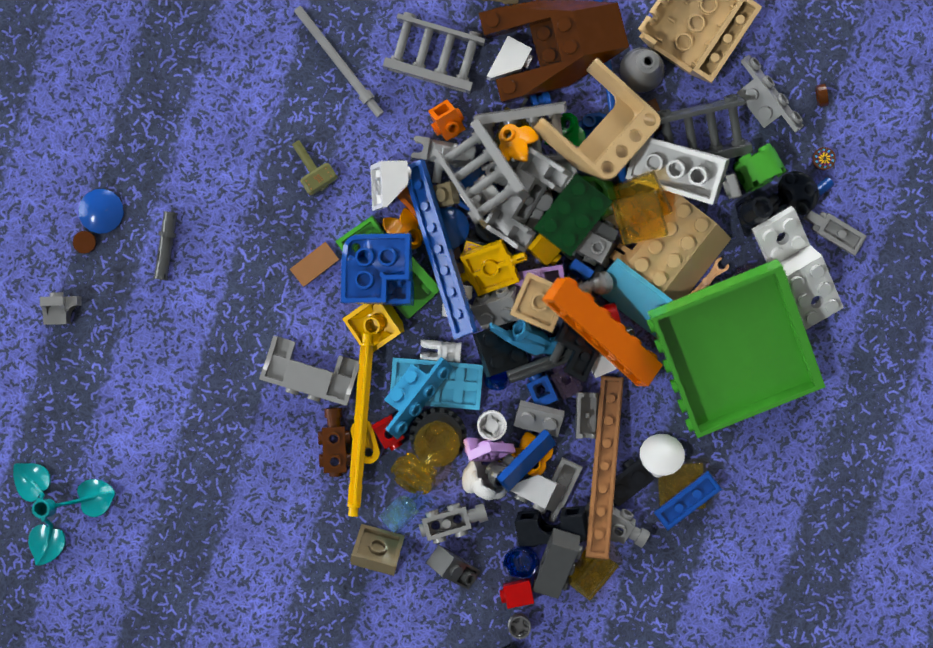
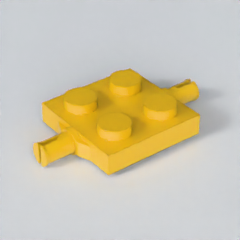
[460,239,528,296]

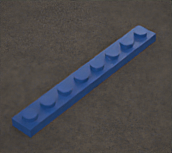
[407,159,478,340]

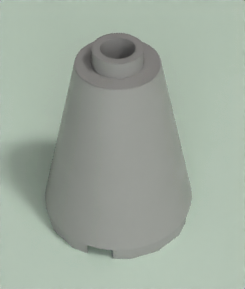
[619,47,665,93]

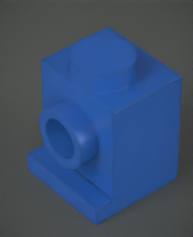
[526,373,558,406]

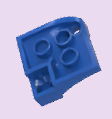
[341,233,414,306]

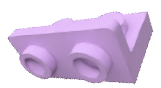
[463,438,516,462]

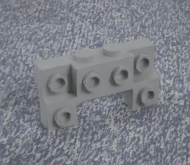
[486,146,572,253]
[259,336,359,406]

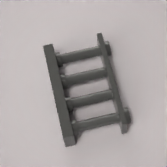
[657,94,753,159]

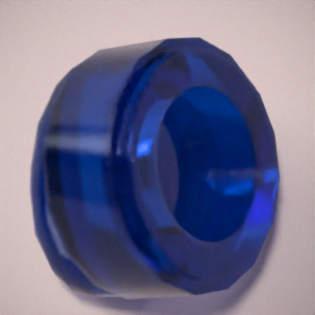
[485,371,508,391]

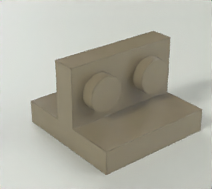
[350,524,405,576]

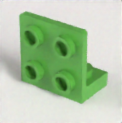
[396,257,439,319]

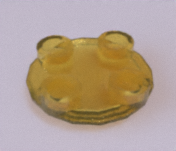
[414,421,460,467]

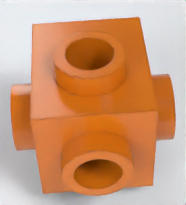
[428,100,466,141]

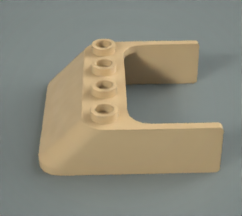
[533,58,661,180]

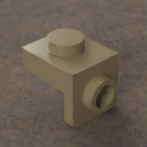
[433,181,460,208]

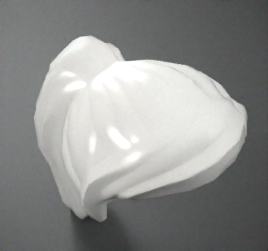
[462,458,507,500]

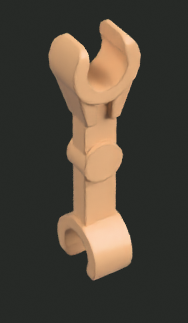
[688,257,729,295]

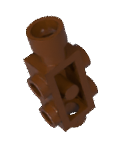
[318,407,351,477]

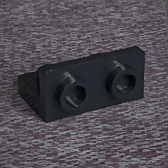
[614,457,654,507]

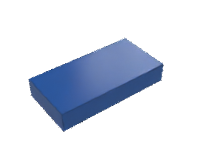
[567,259,594,281]

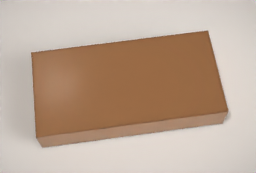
[290,242,340,287]

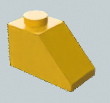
[526,234,562,267]

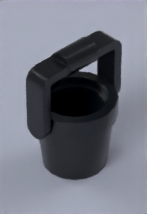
[735,196,773,237]

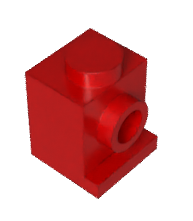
[372,414,405,451]

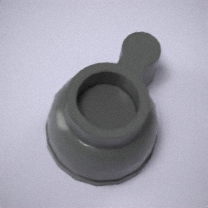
[485,454,515,489]

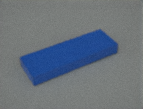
[497,429,556,492]
[653,471,722,531]

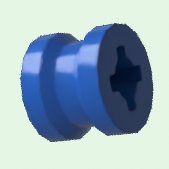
[530,91,551,106]

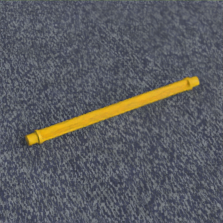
[347,334,374,517]

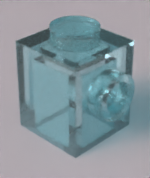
[379,495,419,533]

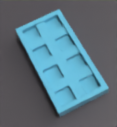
[390,357,483,410]

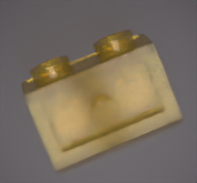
[567,549,619,601]

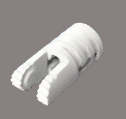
[420,339,462,363]

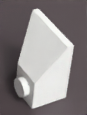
[370,161,411,211]

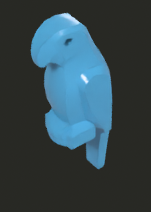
[489,319,557,355]

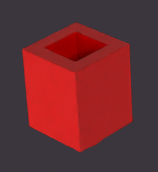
[499,578,534,609]

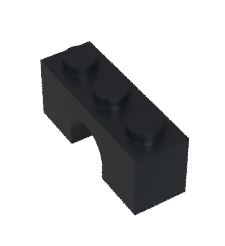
[515,506,588,548]

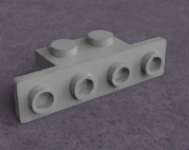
[736,55,804,133]

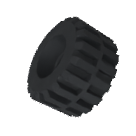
[409,407,467,465]

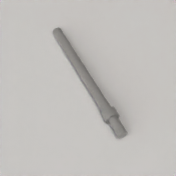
[294,6,384,118]

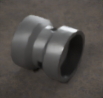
[508,613,531,639]

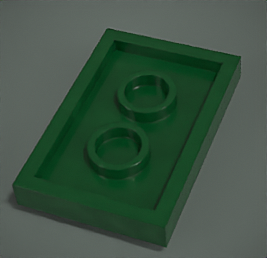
[533,173,613,257]

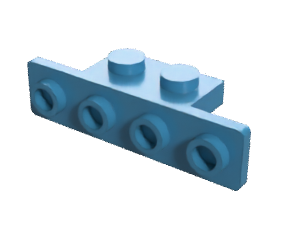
[384,357,453,439]

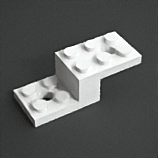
[752,206,844,330]

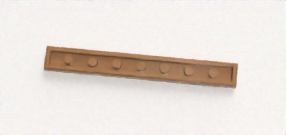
[585,376,624,560]

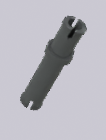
[153,211,178,280]

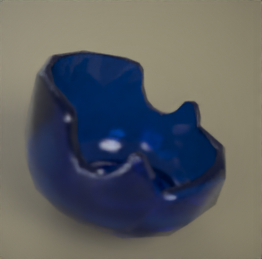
[503,546,539,579]

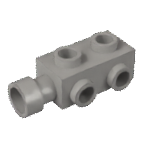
[585,501,650,548]
[419,503,489,544]

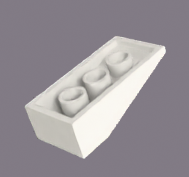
[625,137,730,205]

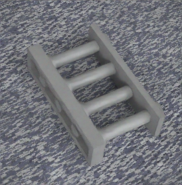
[383,12,485,94]
[473,101,568,171]
[433,119,530,228]

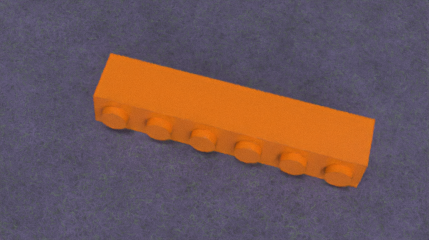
[542,277,663,387]

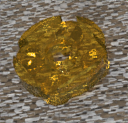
[391,453,437,494]

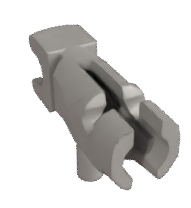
[411,136,476,184]

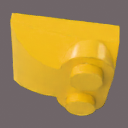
[343,304,404,352]

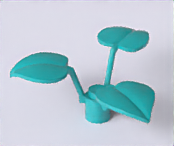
[13,463,116,566]

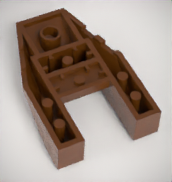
[479,0,629,104]

